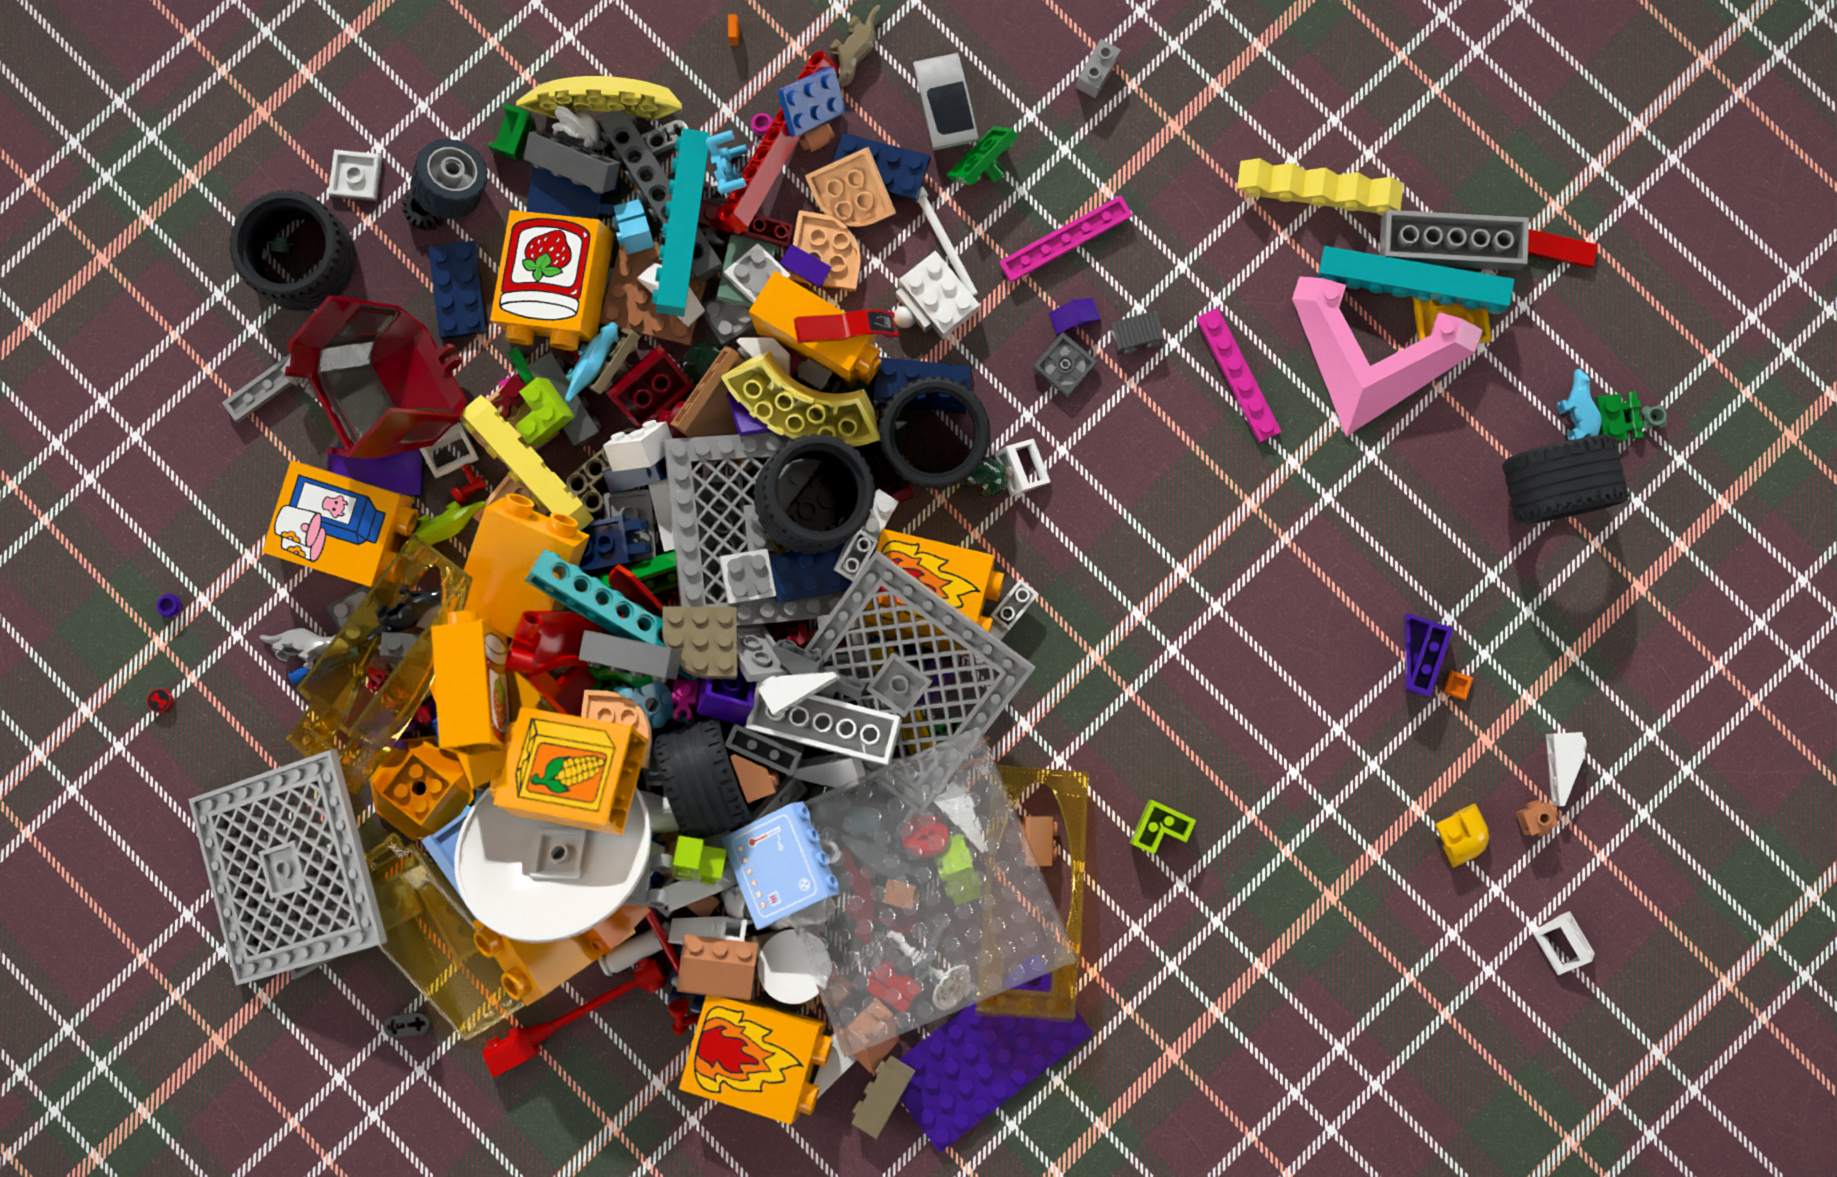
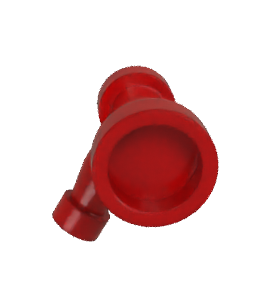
[450,464,488,505]
[669,999,701,1035]

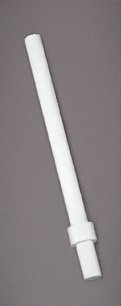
[916,187,978,296]

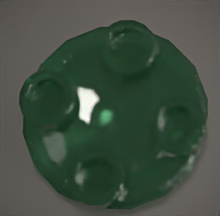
[682,342,722,386]

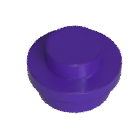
[157,594,182,618]

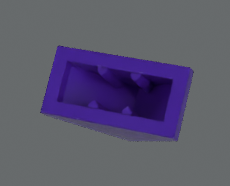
[1049,298,1101,335]

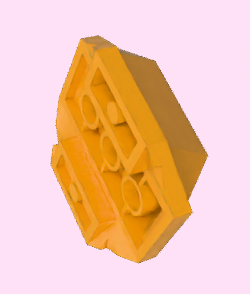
[369,735,476,841]

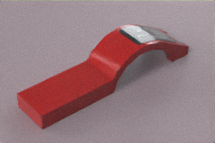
[793,309,899,343]

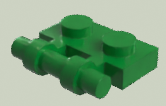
[1594,391,1645,442]

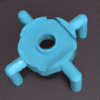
[706,130,749,196]
[614,681,694,729]

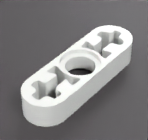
[630,120,688,163]

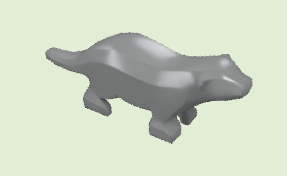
[260,628,350,670]

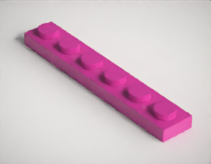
[999,195,1132,283]
[1196,308,1281,443]

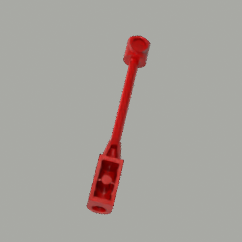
[482,956,666,1078]

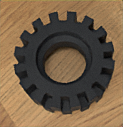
[401,188,445,231]

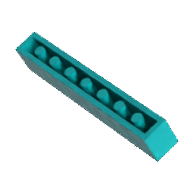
[652,128,711,317]
[1317,246,1515,314]

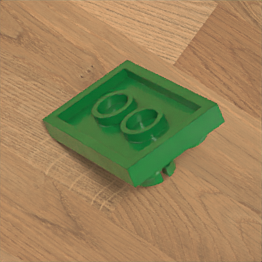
[946,126,1018,185]

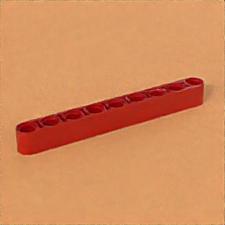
[719,50,838,234]

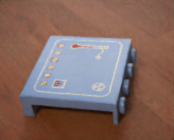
[721,802,840,930]

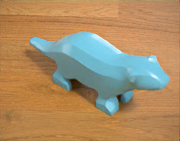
[565,322,619,403]
[1555,369,1601,440]

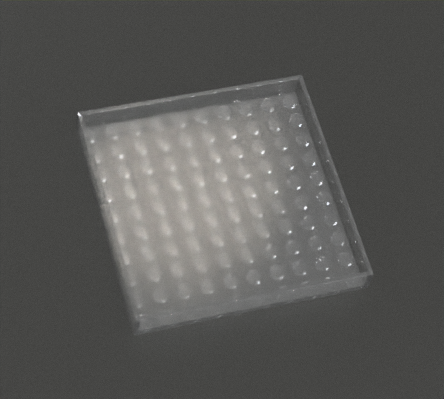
[789,727,1078,1058]

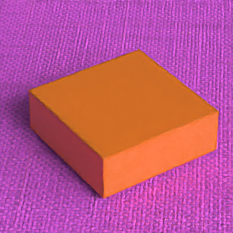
[728,14,740,46]
[1441,670,1473,700]

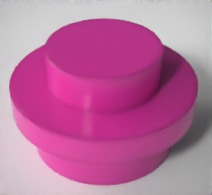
[751,113,773,137]

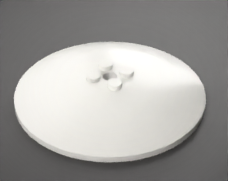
[455,787,652,943]

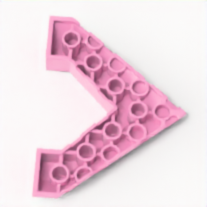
[1292,276,1482,437]

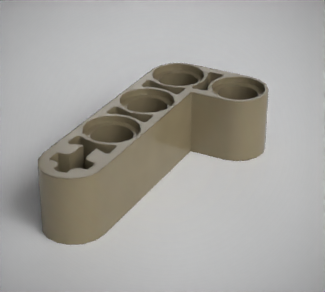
[566,427,638,515]

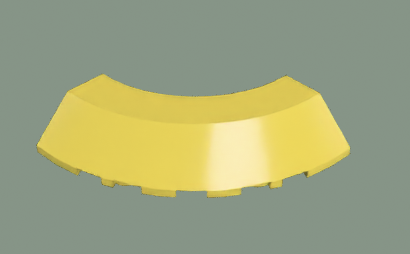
[516,76,682,121]
[721,351,880,447]

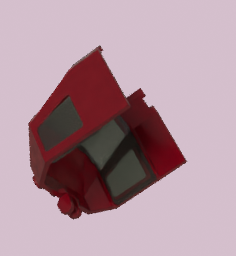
[285,295,467,459]

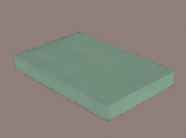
[717,234,776,307]

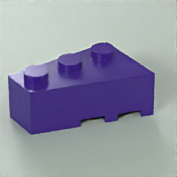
[1404,613,1453,698]

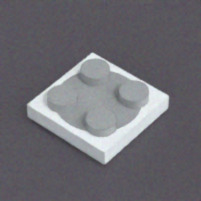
[724,243,791,304]
[719,549,776,605]

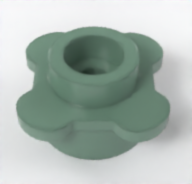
[266,236,294,253]
[1641,405,1667,429]

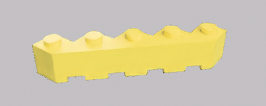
[1237,158,1404,216]
[461,395,594,531]

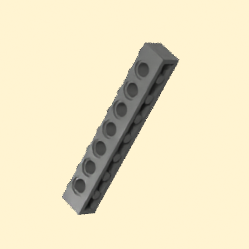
[600,110,723,284]

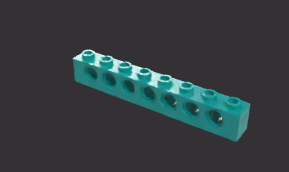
[524,549,698,680]

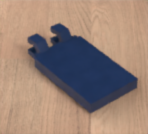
[526,167,620,219]
[579,515,652,573]

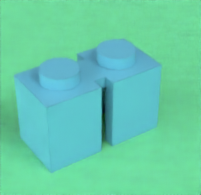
[612,199,655,254]

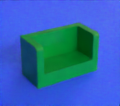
[488,103,534,162]

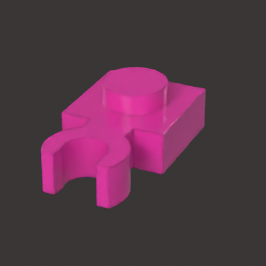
[672,679,700,722]

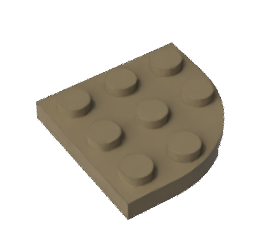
[662,607,737,679]

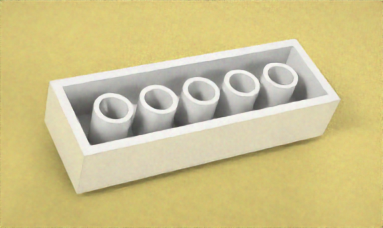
[745,681,902,767]

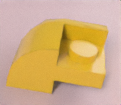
[1434,804,1489,868]

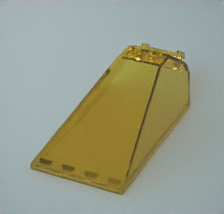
[364,833,526,1041]

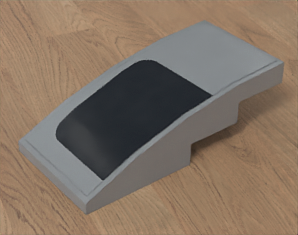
[913,53,979,151]

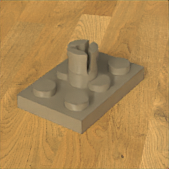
[585,327,641,394]

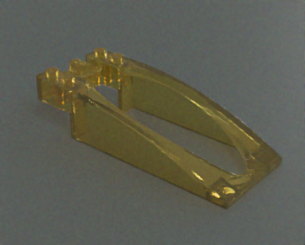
[286,533,473,795]
[975,765,1089,1023]

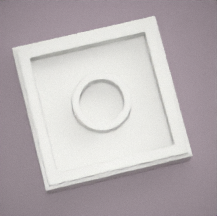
[328,150,382,202]

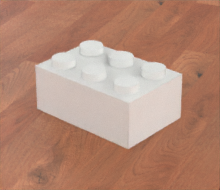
[899,251,980,340]

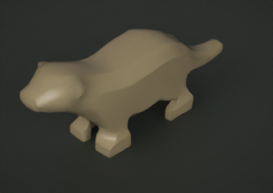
[830,5,880,88]

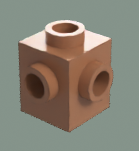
[1516,800,1559,836]

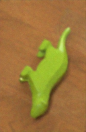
[400,501,486,556]

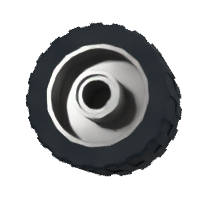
[410,138,488,219]

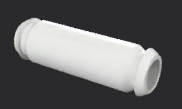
[598,921,671,976]

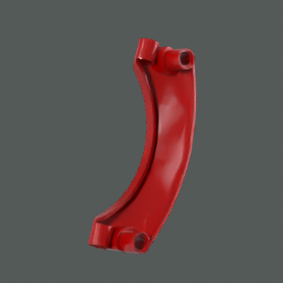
[505,610,710,718]

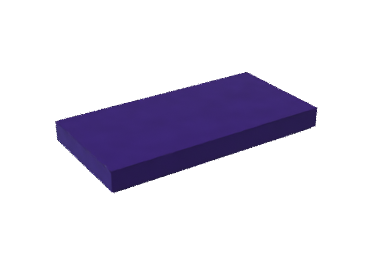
[327,447,424,496]

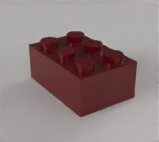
[605,345,694,430]

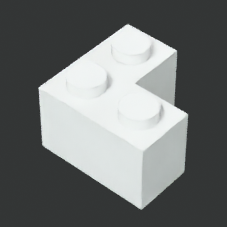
[603,420,672,471]

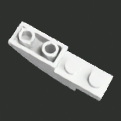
[834,489,899,582]
[962,579,1038,664]

